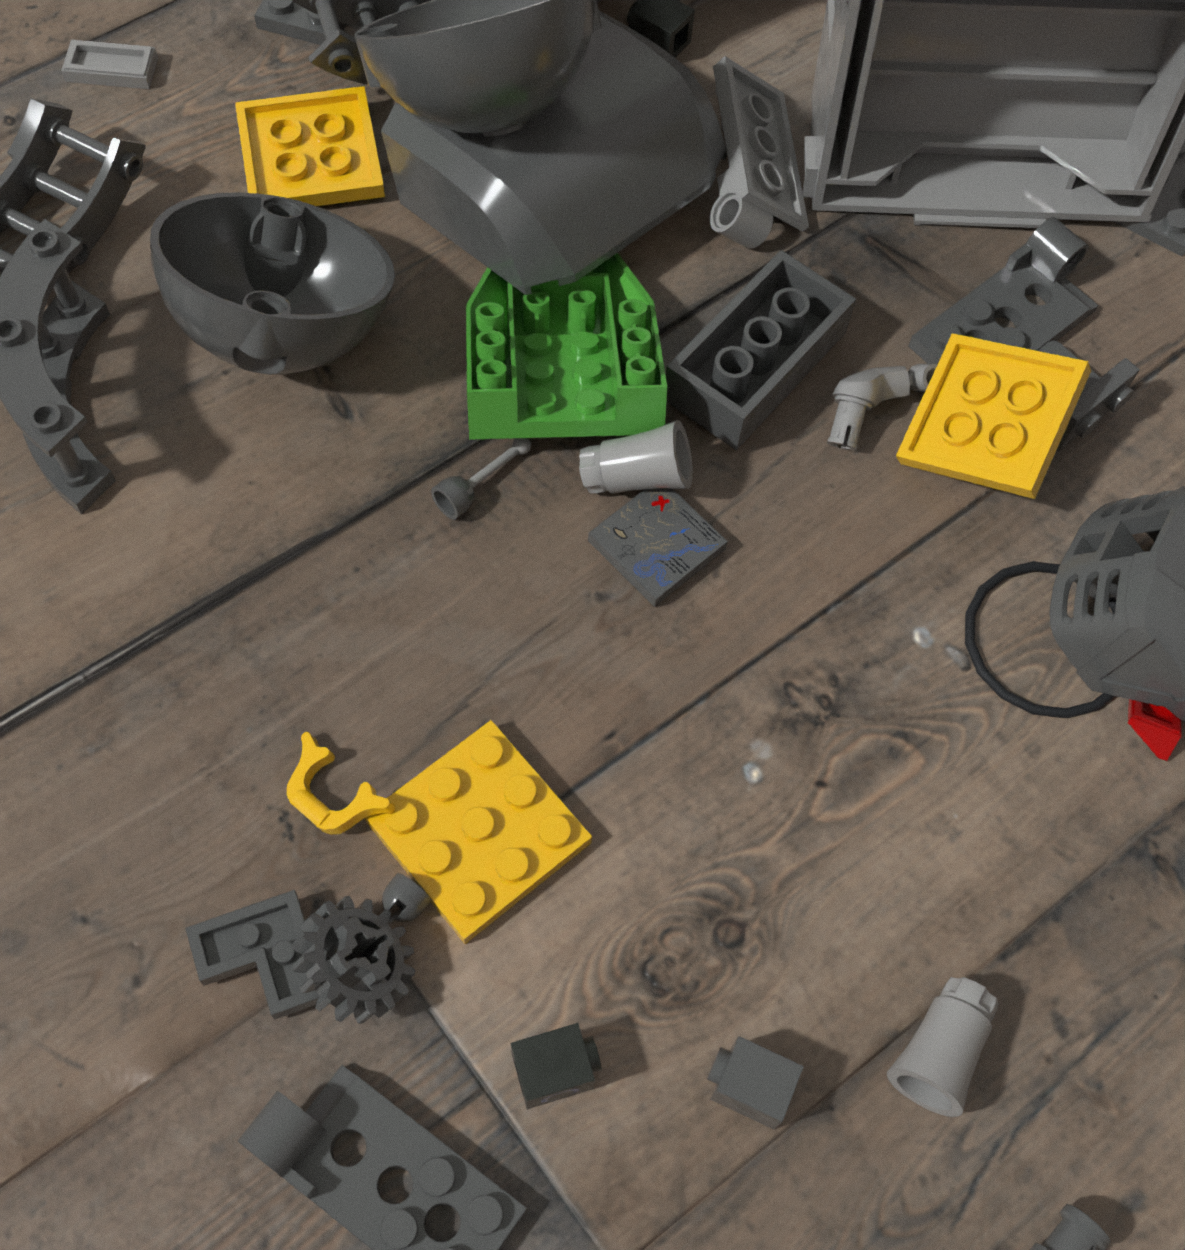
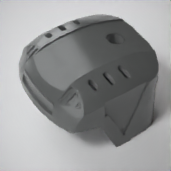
[1050,486,1185,721]

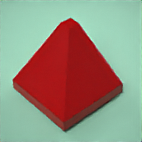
[1128,699,1182,761]

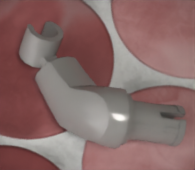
[827,363,938,451]

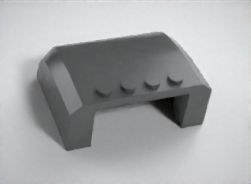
[381,11,727,295]

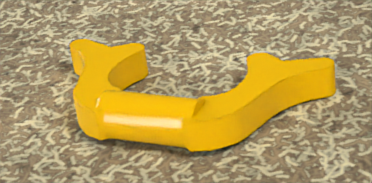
[287,732,395,835]

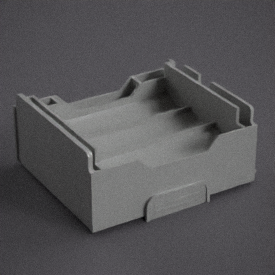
[802,0,1185,228]

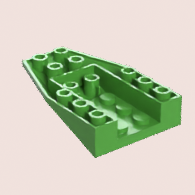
[466,253,668,440]

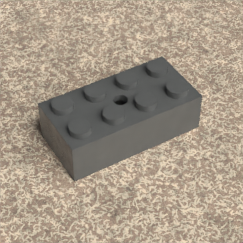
[665,250,856,451]

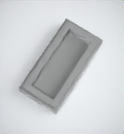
[61,39,158,89]

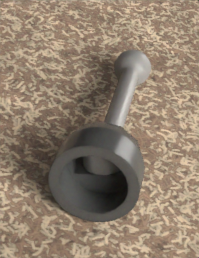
[431,438,531,520]

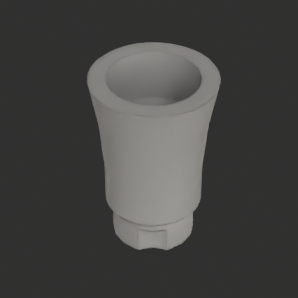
[579,420,693,494]
[887,977,999,1117]

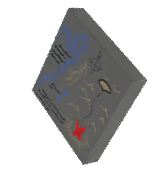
[588,488,728,607]

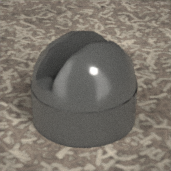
[382,873,432,922]

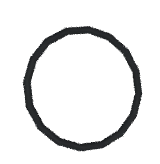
[965,561,1116,719]

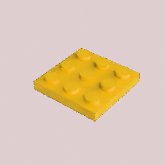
[235,86,385,206]
[896,333,1091,499]
[365,720,592,944]

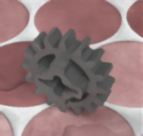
[291,896,415,1024]

